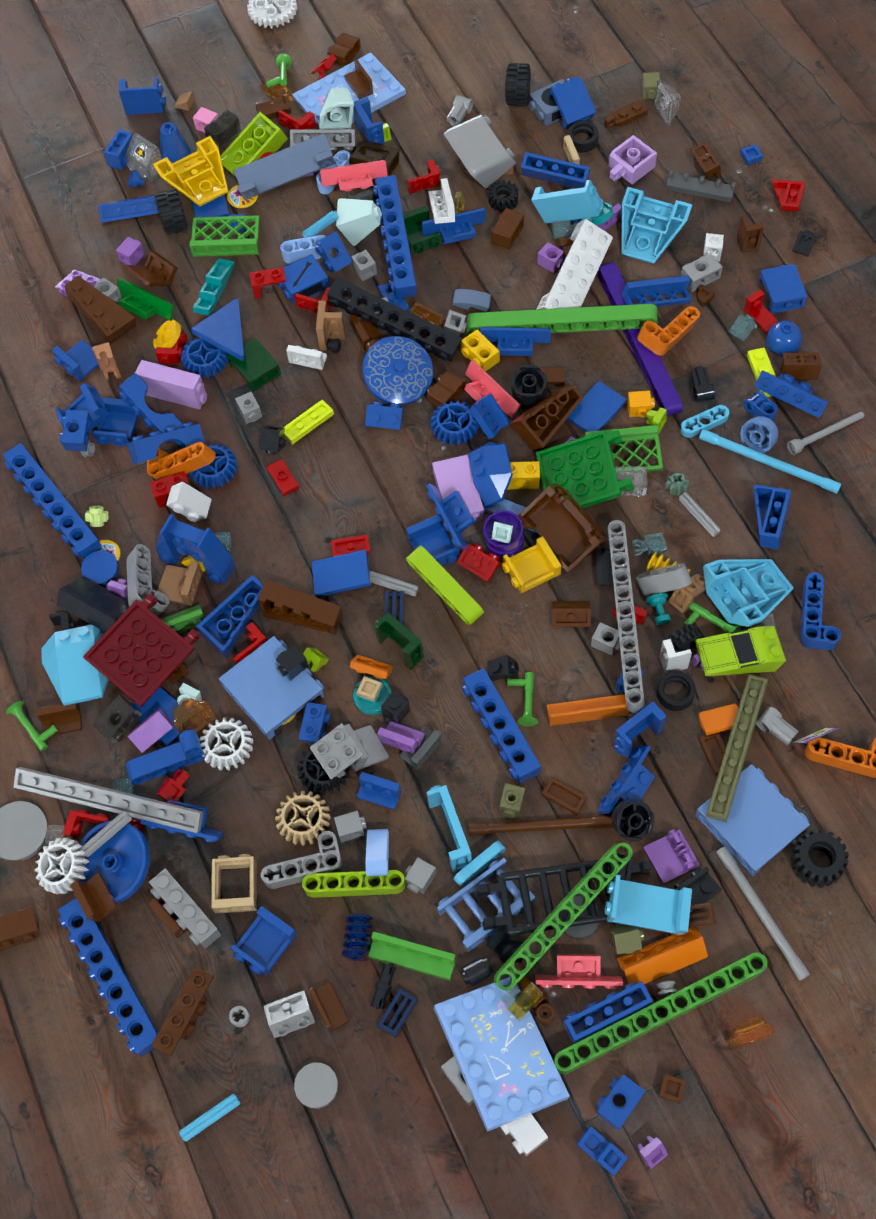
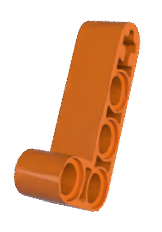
[637,306,700,356]
[147,442,216,480]
[805,737,876,778]

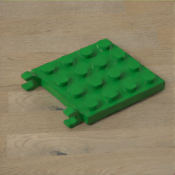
[536,430,634,508]

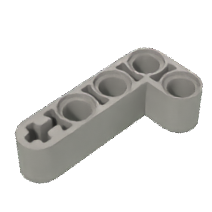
[127,544,170,617]
[261,831,342,889]

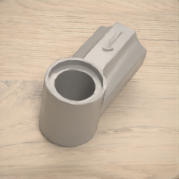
[447,95,473,126]
[756,706,799,746]

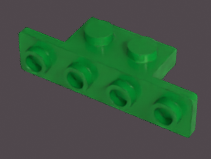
[117,278,174,320]

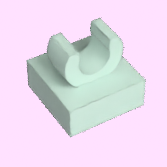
[177,683,202,710]

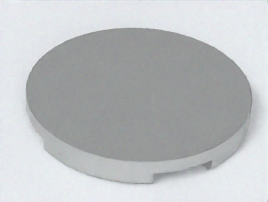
[0,801,49,861]

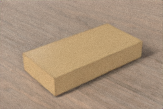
[563,135,580,164]

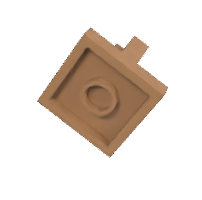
[316,301,346,350]

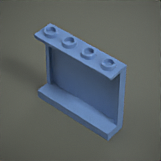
[219,636,324,740]
[695,764,810,877]

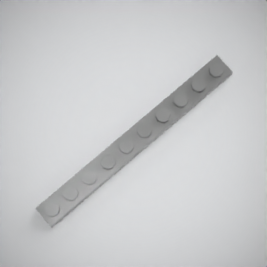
[13,767,203,833]

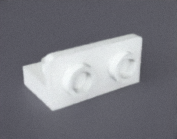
[286,345,327,370]

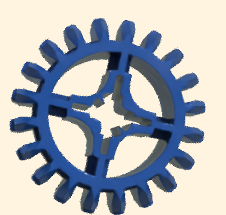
[181,337,228,380]
[431,400,479,447]
[189,442,238,490]

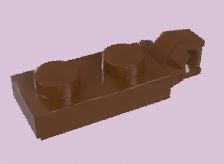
[604,100,648,129]

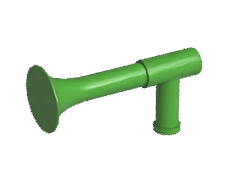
[266,53,292,88]
[683,602,741,633]
[507,672,538,727]
[6,701,59,751]

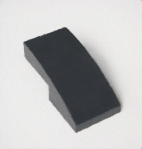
[596,548,614,586]

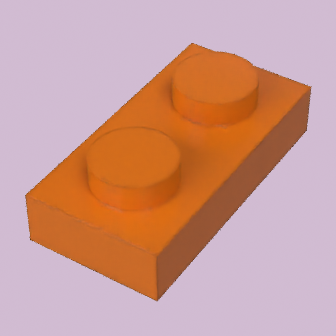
[350,655,393,679]

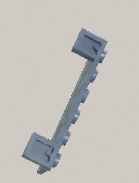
[234,133,336,200]

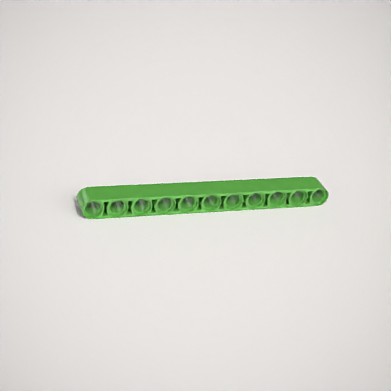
[466,304,658,335]
[554,952,767,1075]

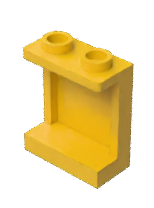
[501,536,561,593]

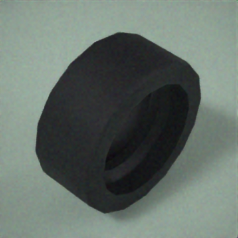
[568,121,599,153]
[657,671,696,711]

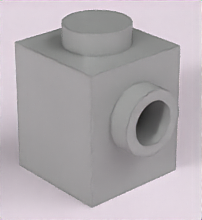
[443,310,467,336]
[235,392,262,424]
[404,858,436,894]

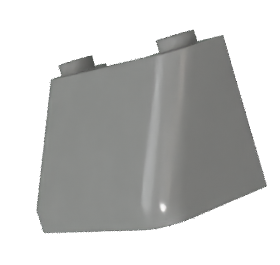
[444,114,516,189]

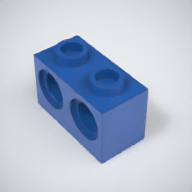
[104,129,137,170]

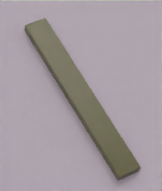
[706,674,768,823]

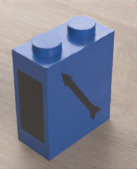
[277,254,330,305]

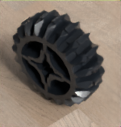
[297,746,352,795]

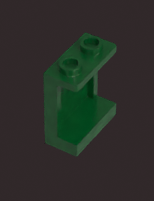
[403,206,442,256]
[226,337,281,393]
[375,613,424,670]

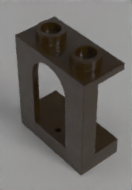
[349,139,400,176]

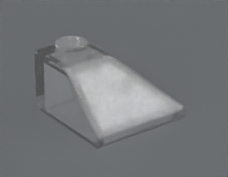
[654,80,681,127]

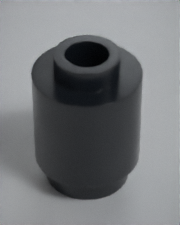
[460,956,493,986]

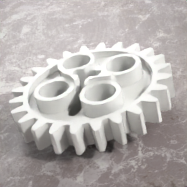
[247,0,297,28]

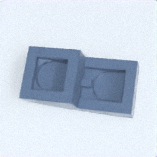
[452,289,491,312]

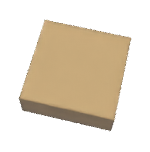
[356,676,383,702]

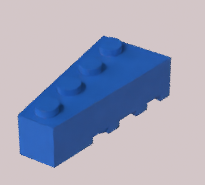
[197,575,264,659]

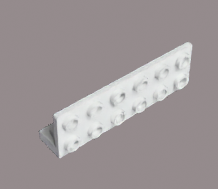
[536,219,613,310]

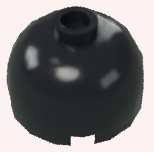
[612,799,655,842]

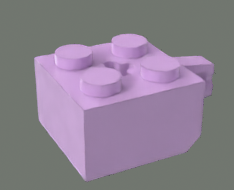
[609,135,657,184]

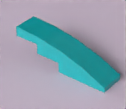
[193,258,235,316]

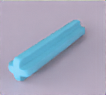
[302,211,339,238]
[179,1094,240,1142]

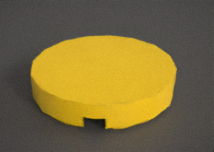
[153,320,181,349]

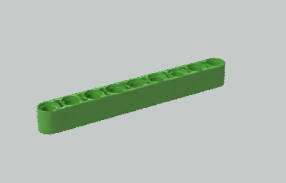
[494,843,633,991]

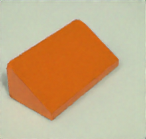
[698,703,738,735]

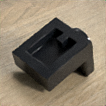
[792,230,816,257]

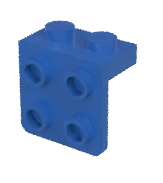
[52,340,99,381]

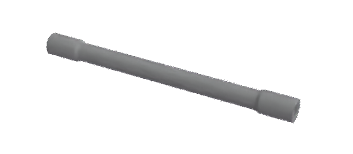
[716,846,810,981]

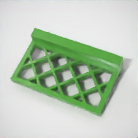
[189,215,260,257]
[584,425,663,475]

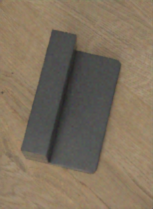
[400,727,442,771]

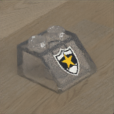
[125,132,162,182]

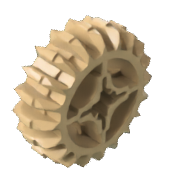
[275,790,331,846]

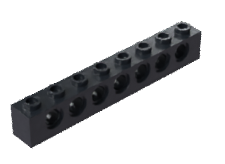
[327,277,462,362]

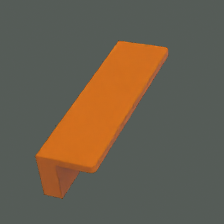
[547,694,629,726]
[617,927,708,984]

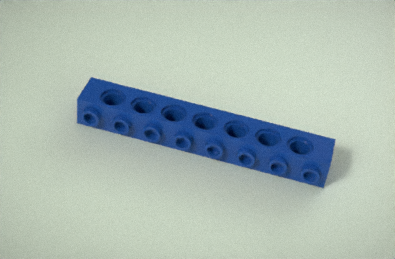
[373,175,417,299]
[3,443,103,560]
[58,898,159,1057]

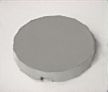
[294,1063,339,1109]

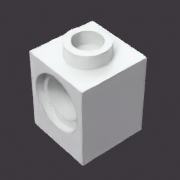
[703,233,724,262]

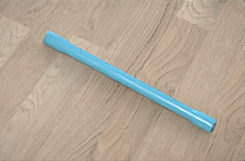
[699,429,841,494]

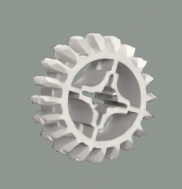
[200,718,254,770]
[34,838,89,894]

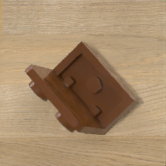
[126,251,178,287]

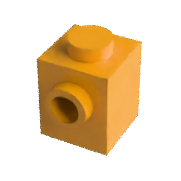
[627,391,655,417]

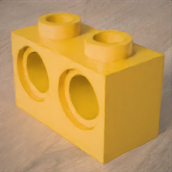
[461,330,500,372]

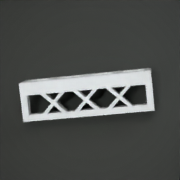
[428,178,455,224]

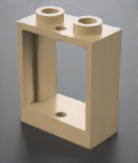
[212,854,257,914]

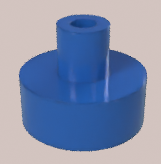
[128,170,144,188]

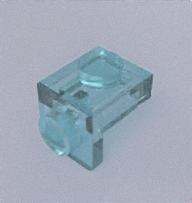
[729,314,757,342]

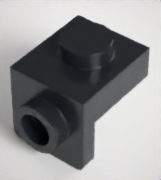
[49,611,76,631]
[487,655,519,682]

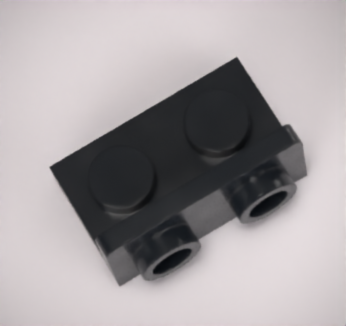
[674,867,722,913]

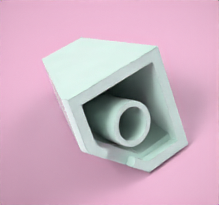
[319,88,354,129]
[336,198,382,246]

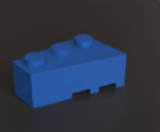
[753,484,791,550]

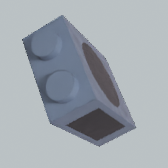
[528,79,565,126]

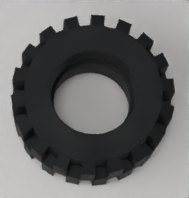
[505,63,531,106]
[155,188,188,235]
[791,829,849,888]

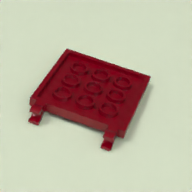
[83,593,200,708]

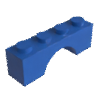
[119,373,183,444]
[127,422,206,465]

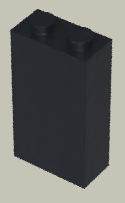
[57,576,129,632]

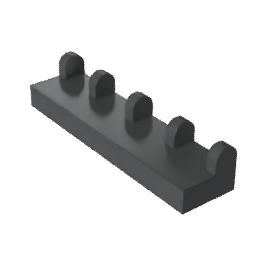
[666,169,736,203]

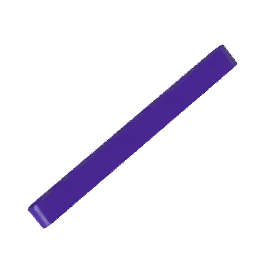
[597,262,683,416]

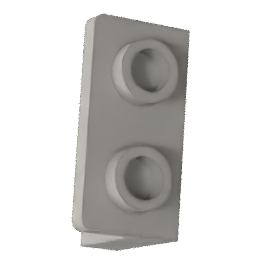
[264,990,315,1038]

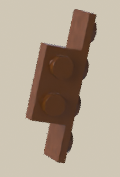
[152,967,214,1057]

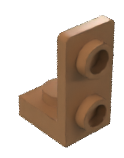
[668,574,706,613]

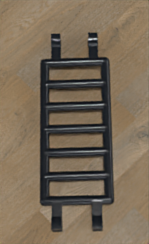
[476,859,652,936]

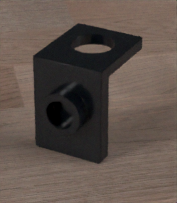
[486,928,530,963]

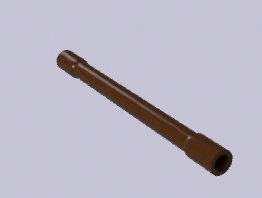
[468,815,613,836]

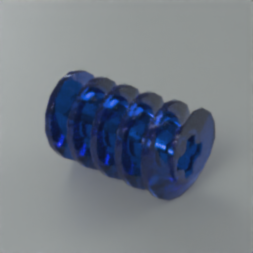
[341,914,373,961]

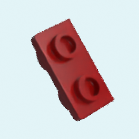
[456,543,502,582]

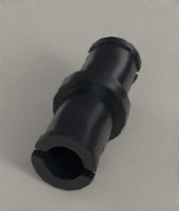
[370,963,396,1010]

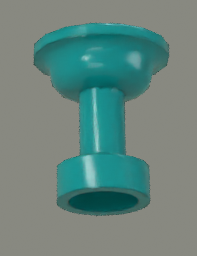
[645,593,671,625]

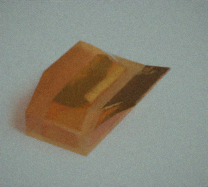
[259,76,293,102]
[409,302,446,338]
[173,698,217,734]
[727,1016,775,1050]

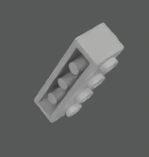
[290,129,357,150]
[149,868,221,949]

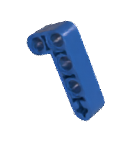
[800,572,841,650]
[125,730,205,785]

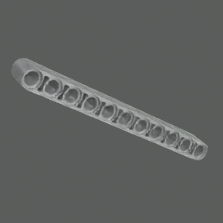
[608,520,645,714]

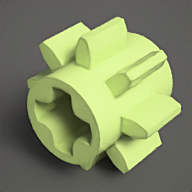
[85,506,108,527]

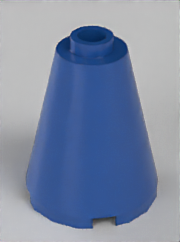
[160,122,192,164]

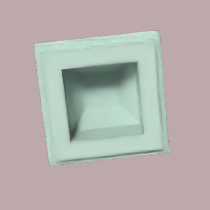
[491,522,513,544]

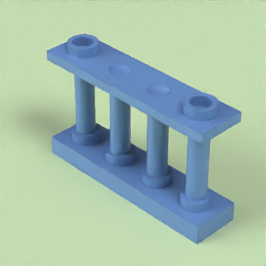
[437,858,535,953]

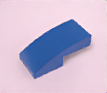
[576,1126,628,1176]

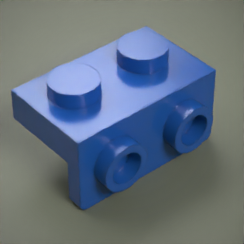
[469,393,510,439]
[365,401,405,430]
[299,702,331,745]

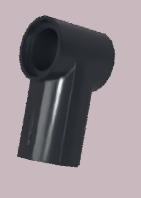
[691,366,715,402]

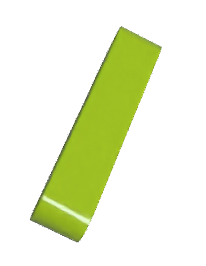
[406,546,484,626]
[302,870,406,898]

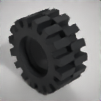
[489,180,519,212]
[665,624,703,653]

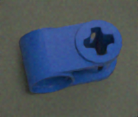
[743,391,777,422]

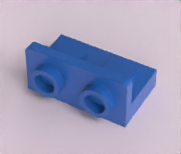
[357,772,402,810]

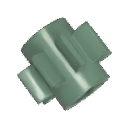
[665,473,689,496]

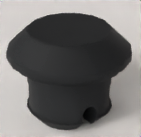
[326,338,341,354]

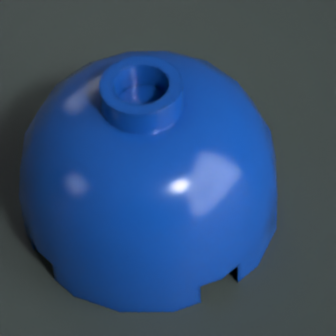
[766,320,802,357]

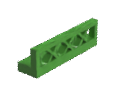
[161,604,205,634]
[368,931,456,981]

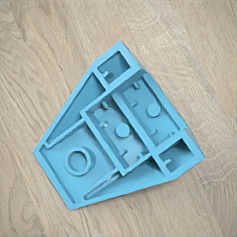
[622,187,692,264]
[703,559,794,627]
[41,625,108,706]

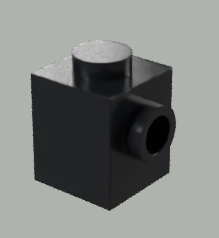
[260,425,286,454]
[276,645,309,681]
[381,691,410,724]

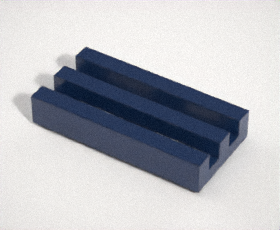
[384,591,404,625]
[377,988,418,1038]

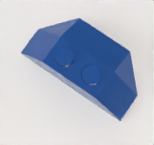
[468,442,513,508]

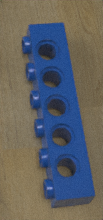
[462,668,541,784]

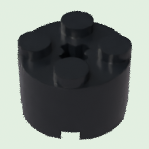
[511,365,547,407]

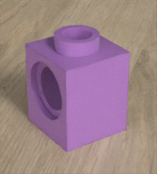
[116,237,145,265]
[537,242,565,273]

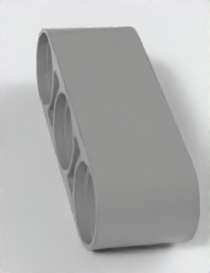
[636,563,692,596]

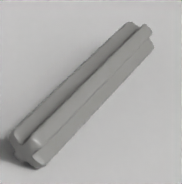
[679,492,721,537]
[369,570,419,596]
[80,811,132,857]

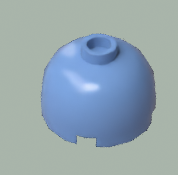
[740,416,779,453]

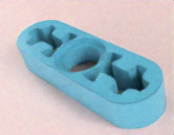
[680,405,729,438]
[454,841,506,887]

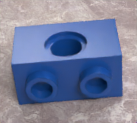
[315,232,353,273]
[60,410,92,452]
[596,1074,645,1131]

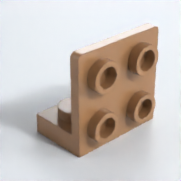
[157,561,203,606]

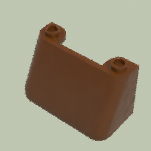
[518,484,607,572]

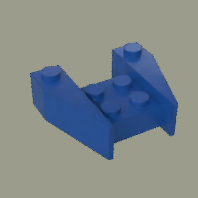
[156,514,235,584]

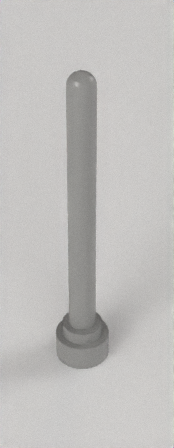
[787,412,865,455]

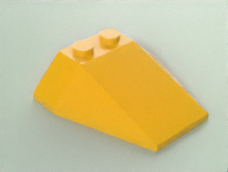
[153,136,228,207]

